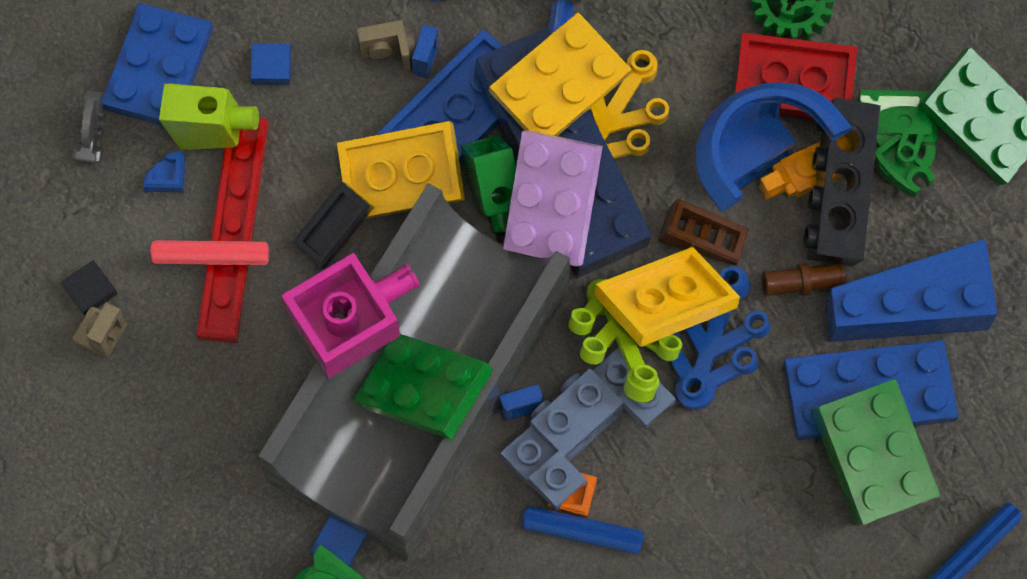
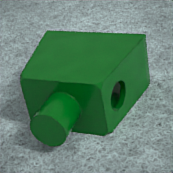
[460,135,516,233]

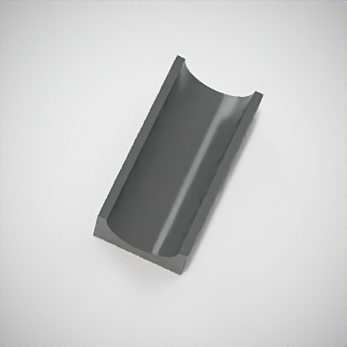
[258,183,570,561]

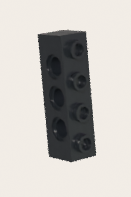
[803,98,881,266]

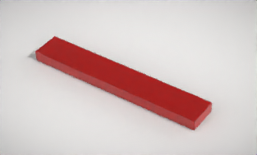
[197,118,269,343]

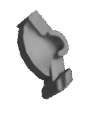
[72,90,106,163]

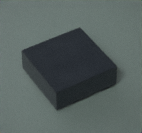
[60,260,118,316]

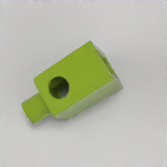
[159,84,259,150]

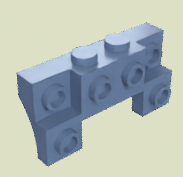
[500,347,676,511]

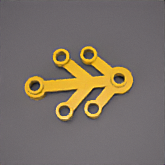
[590,50,669,159]

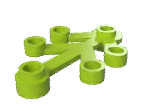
[568,279,682,402]

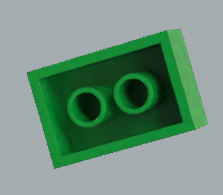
[811,379,941,525]

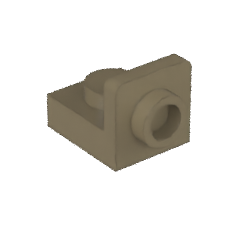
[357,20,415,71]
[73,302,127,359]

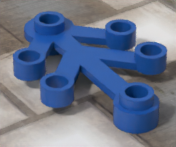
[671,266,771,410]

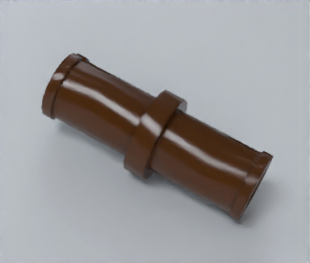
[762,262,846,296]

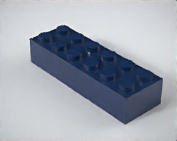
[475,27,652,279]

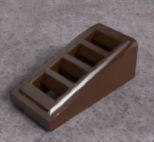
[658,199,749,266]

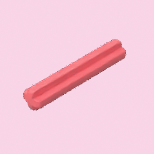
[150,240,269,265]

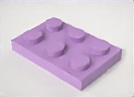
[503,130,603,266]

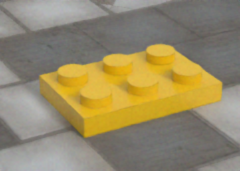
[489,12,632,136]
[337,121,465,219]
[594,247,740,347]

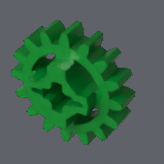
[750,0,835,41]

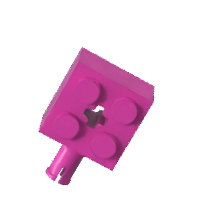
[281,253,420,379]

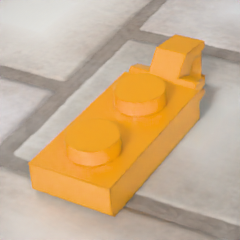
[758,135,852,200]

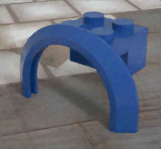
[695,82,852,213]

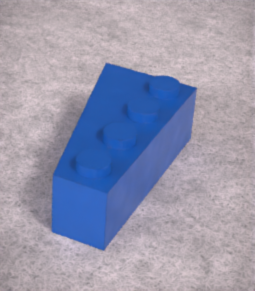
[825,239,997,342]

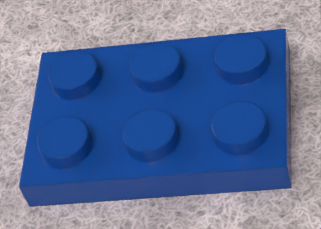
[103,3,213,126]

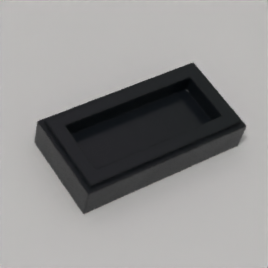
[292,181,374,268]

